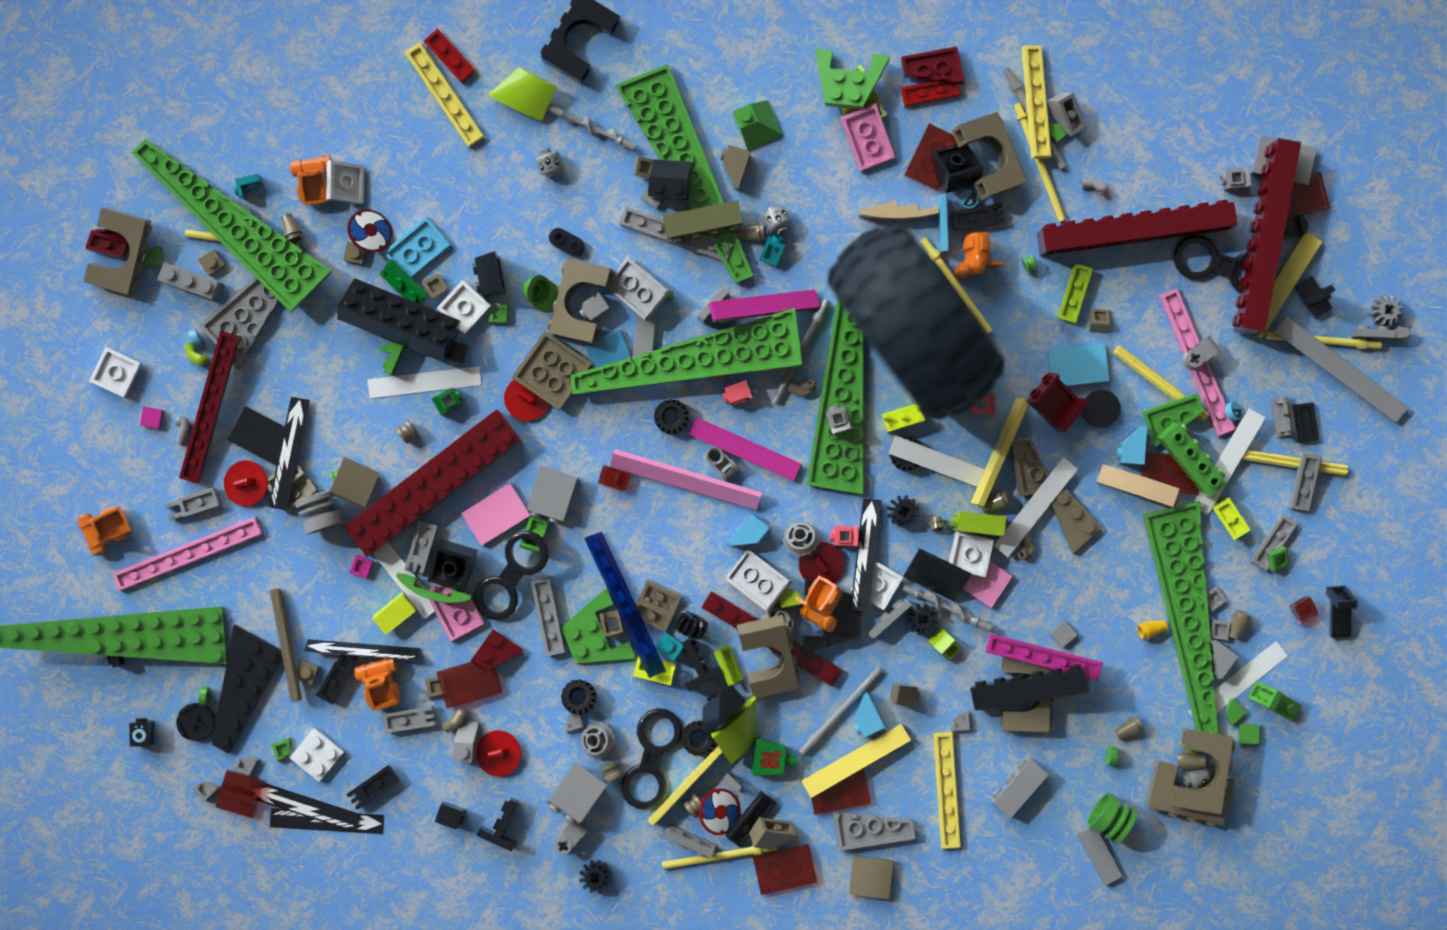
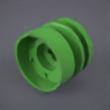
[1087,792,1138,844]

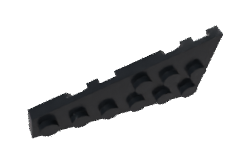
[212,624,283,754]

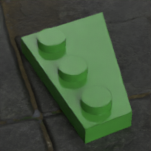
[1142,392,1204,447]

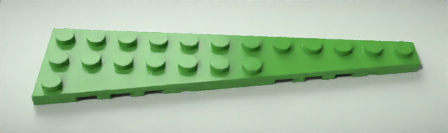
[1142,501,1218,733]

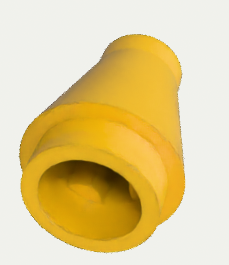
[1137,620,1168,640]

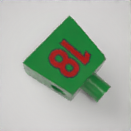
[752,737,797,776]

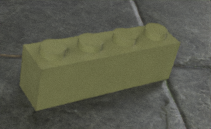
[663,200,743,242]

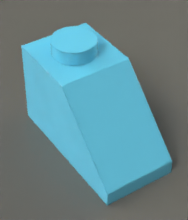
[1115,426,1147,465]
[727,514,770,546]
[854,691,885,738]

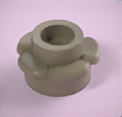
[928,516,947,531]

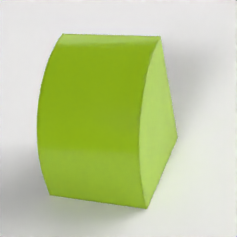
[778,588,803,609]
[928,627,962,662]

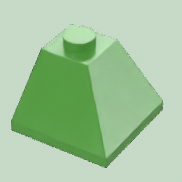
[733,100,782,150]

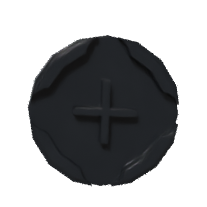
[1082,390,1121,428]
[176,702,216,741]

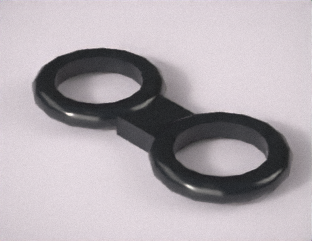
[1173,235,1248,294]
[474,530,549,620]
[621,708,682,810]

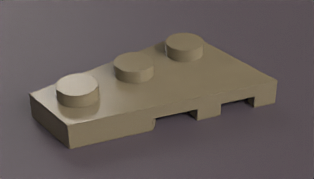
[1010,436,1049,496]
[1051,487,1101,554]

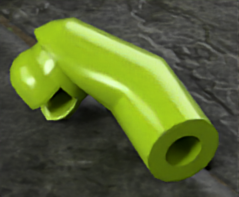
[184,342,209,366]

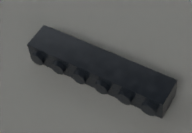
[970,664,1091,711]

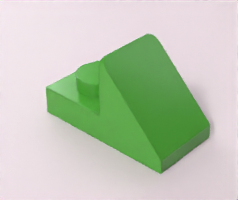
[377,342,406,376]
[520,516,549,553]

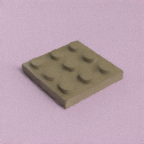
[512,331,592,411]

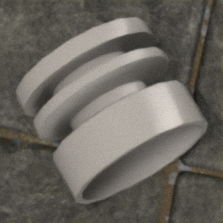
[295,492,344,535]

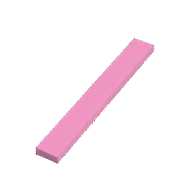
[1159,288,1236,437]
[610,449,762,510]
[113,517,264,592]

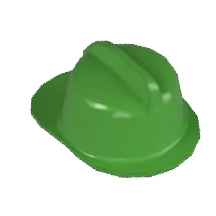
[521,275,558,313]

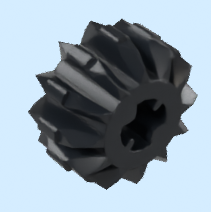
[887,495,919,527]
[906,603,939,636]
[674,611,708,640]
[579,860,612,893]

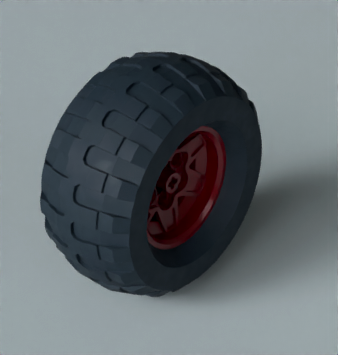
[827,222,1005,420]

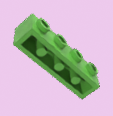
[1156,423,1227,497]

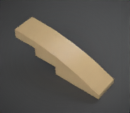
[858,201,939,221]
[1096,464,1179,507]

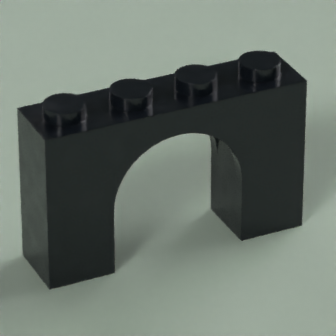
[540,0,621,84]

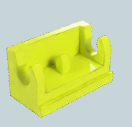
[881,404,925,432]
[1213,496,1250,540]
[372,592,416,635]
[633,655,676,686]

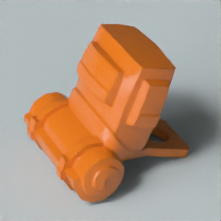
[290,156,332,205]
[953,232,1005,280]
[77,506,131,556]
[795,576,843,632]
[354,658,401,711]

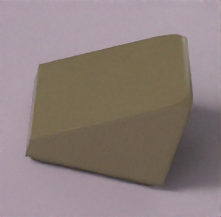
[1089,308,1110,333]

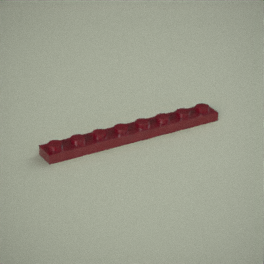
[179,331,241,484]
[701,591,843,687]

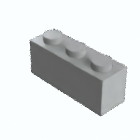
[157,262,223,302]
[991,757,1049,818]

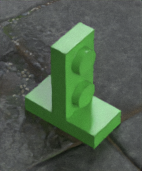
[1247,681,1302,722]

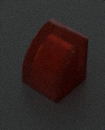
[598,465,631,492]
[1289,596,1318,626]

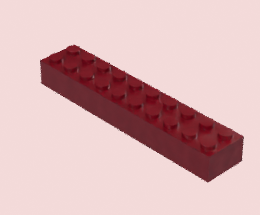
[1232,138,1301,336]
[1037,200,1238,256]
[343,409,522,557]

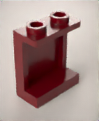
[1026,372,1089,432]

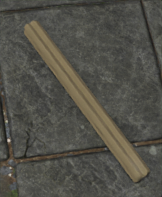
[270,588,302,702]

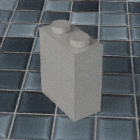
[527,466,578,524]
[547,763,607,825]

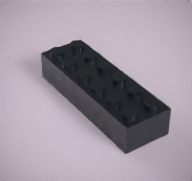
[337,278,461,362]

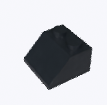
[931,144,983,193]
[648,159,692,201]
[472,251,506,298]
[427,539,478,592]
[702,684,746,735]

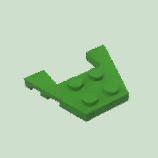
[815,49,890,110]
[561,588,636,663]

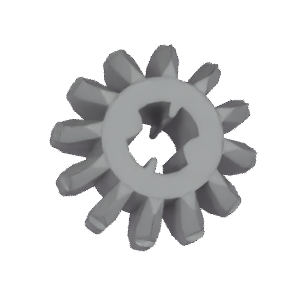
[1370,294,1404,327]

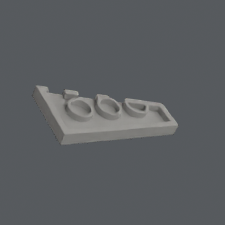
[833,812,915,851]

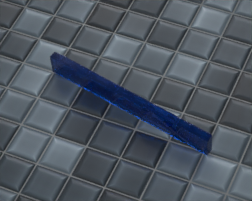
[585,532,666,678]

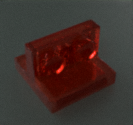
[215,769,265,818]

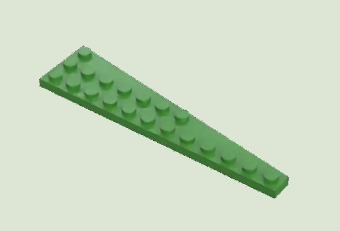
[615,64,753,284]
[132,139,332,313]
[806,299,863,494]
[570,308,802,395]
[0,606,227,664]

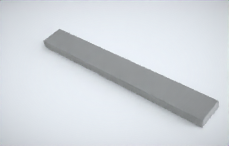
[1273,316,1408,423]

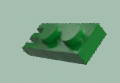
[380,259,428,304]

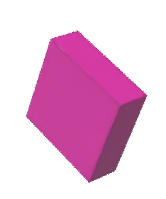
[140,406,164,429]
[349,555,375,579]

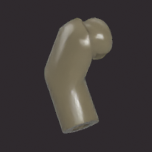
[787,379,815,397]

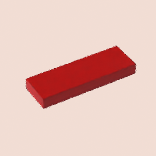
[423,28,476,84]
[901,81,961,107]

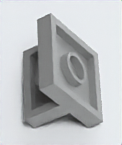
[698,287,733,325]

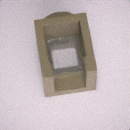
[599,609,624,639]

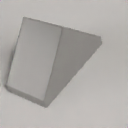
[1210,639,1238,679]

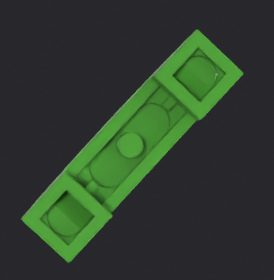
[396,573,473,603]

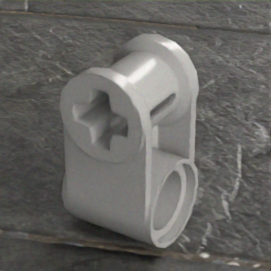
[1182,336,1221,369]
[706,447,741,482]
[555,823,589,855]

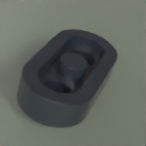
[549,228,585,257]

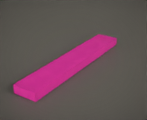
[709,289,820,322]
[688,417,801,481]
[985,633,1103,681]

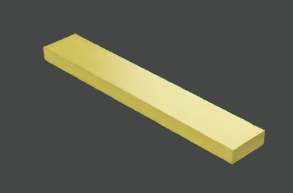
[405,42,485,148]
[1021,46,1052,159]
[1256,232,1322,339]
[971,398,1029,507]
[801,724,911,798]
[933,732,961,849]
[648,745,723,825]

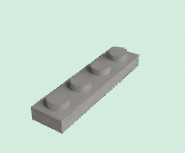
[530,577,565,656]

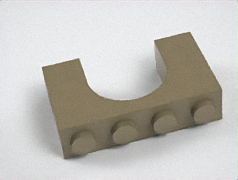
[952,112,1027,201]
[83,207,152,295]
[548,258,615,345]
[737,615,801,698]
[1000,657,1053,732]
[1171,728,1235,814]
[1145,759,1234,827]

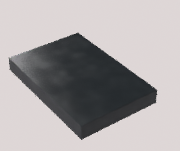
[227,406,285,466]
[903,548,971,602]

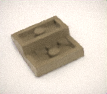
[329,457,379,509]
[267,462,319,514]
[631,579,682,632]
[849,855,894,899]

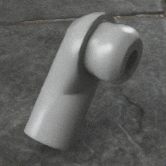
[1081,177,1109,196]
[175,416,189,446]

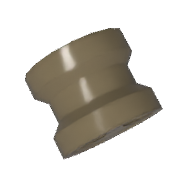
[395,420,419,444]
[600,760,623,782]
[683,794,702,818]

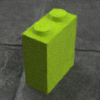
[951,511,1006,536]

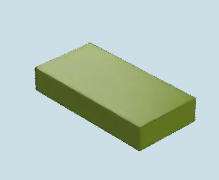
[714,645,744,686]

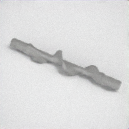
[547,104,637,151]
[902,584,992,632]

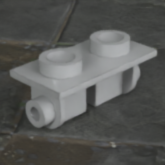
[1271,396,1295,437]

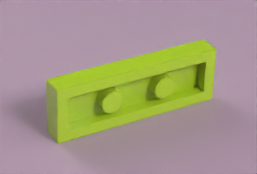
[1057,263,1093,324]

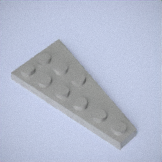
[199,277,279,369]

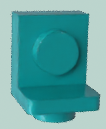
[234,174,263,200]
[759,234,787,267]
[655,632,685,661]

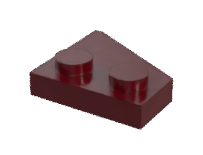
[85,229,129,260]
[471,629,523,672]

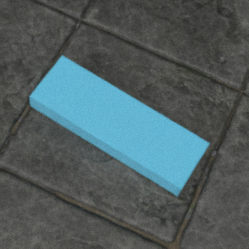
[937,194,949,254]

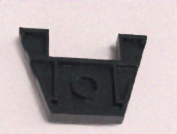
[802,578,862,653]

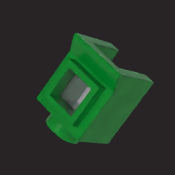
[431,387,463,416]

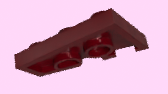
[901,46,965,84]

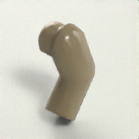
[1018,532,1035,560]
[442,708,468,733]

